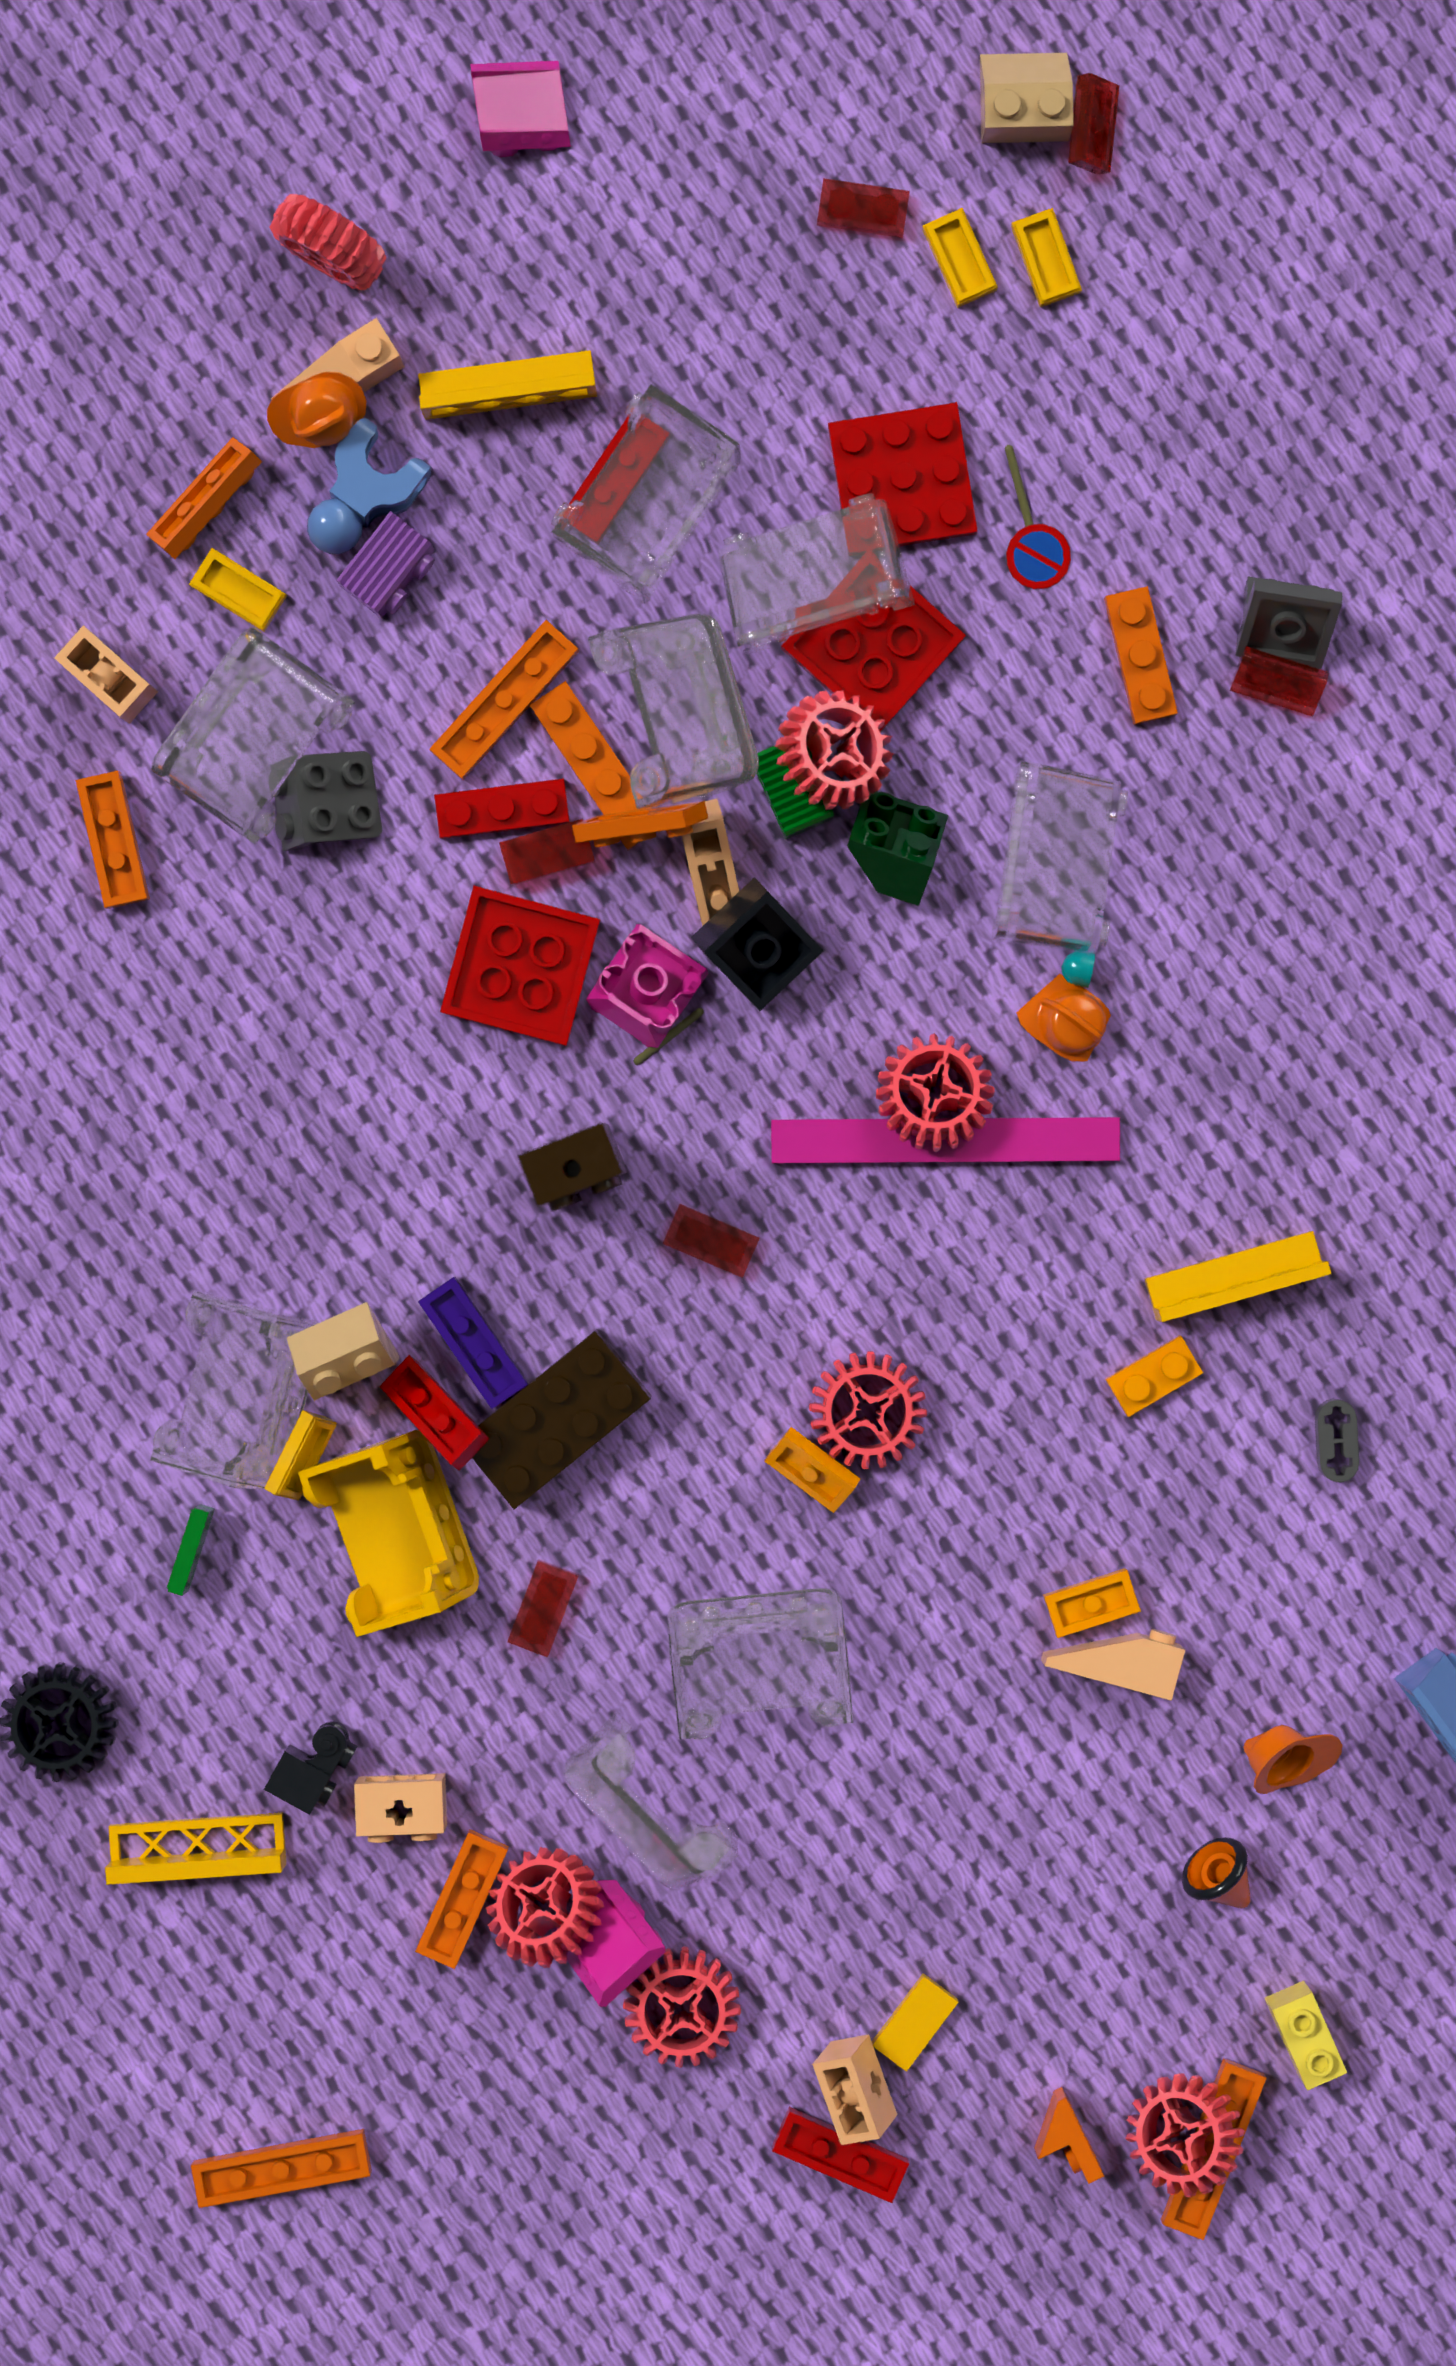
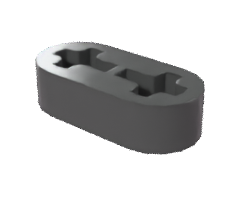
[1315,1399,1359,1482]

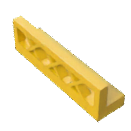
[418,350,597,420]
[1144,1231,1331,1322]
[105,1812,287,1885]

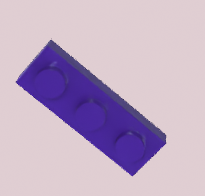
[418,1276,529,1409]

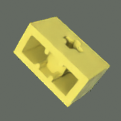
[1264,1981,1347,2091]

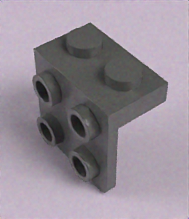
[268,751,382,851]

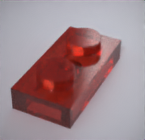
[1068,73,1120,174]
[817,178,910,238]
[1230,646,1329,717]
[499,819,595,886]
[663,1204,760,1278]
[507,1559,579,1657]

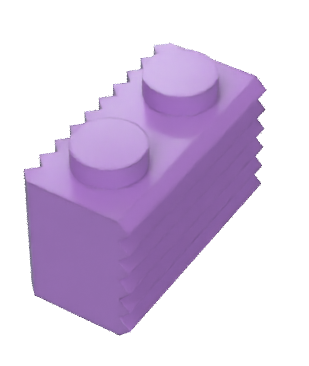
[336,511,435,618]

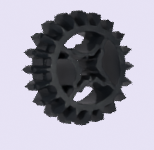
[0,1662,119,1782]

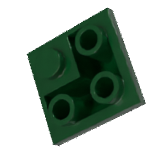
[847,791,948,906]

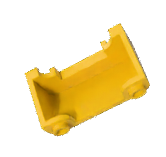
[298,1430,479,1637]

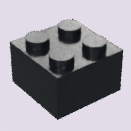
[691,877,824,1011]

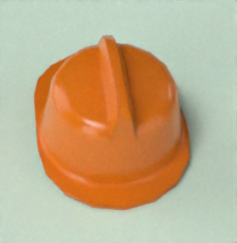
[267,372,366,448]
[1016,973,1111,1062]
[1243,1725,1343,1794]

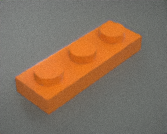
[146,437,262,559]
[1104,586,1178,725]
[75,770,150,909]
[572,801,708,847]
[415,1829,509,1969]

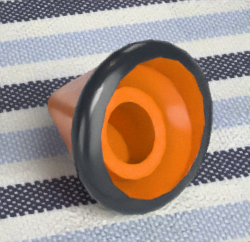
[1182,1837,1251,1909]

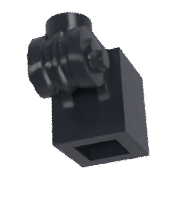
[264,1721,358,1815]

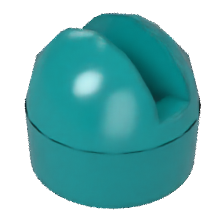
[1062,951,1095,988]

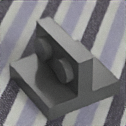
[1235,576,1342,669]

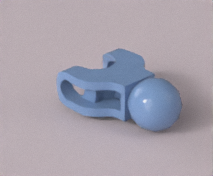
[307,418,432,554]

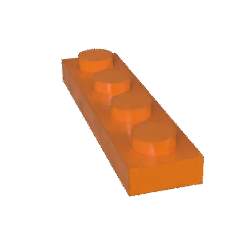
[429,620,579,780]
[529,681,651,851]
[1161,2058,1266,2241]
[191,2129,372,2208]

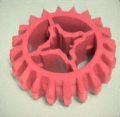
[269,194,387,290]
[774,690,894,810]
[876,1033,995,1152]
[809,1351,927,1469]
[486,1847,604,1968]
[623,1947,741,2068]
[1125,2073,1245,2197]

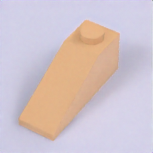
[271,318,404,400]
[681,799,739,926]
[1041,1629,1185,1701]

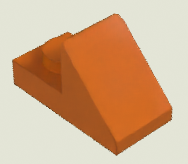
[1034,2087,1104,2184]

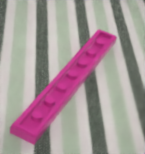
[771,1117,1120,1163]

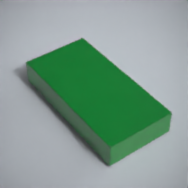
[167,1504,215,1596]

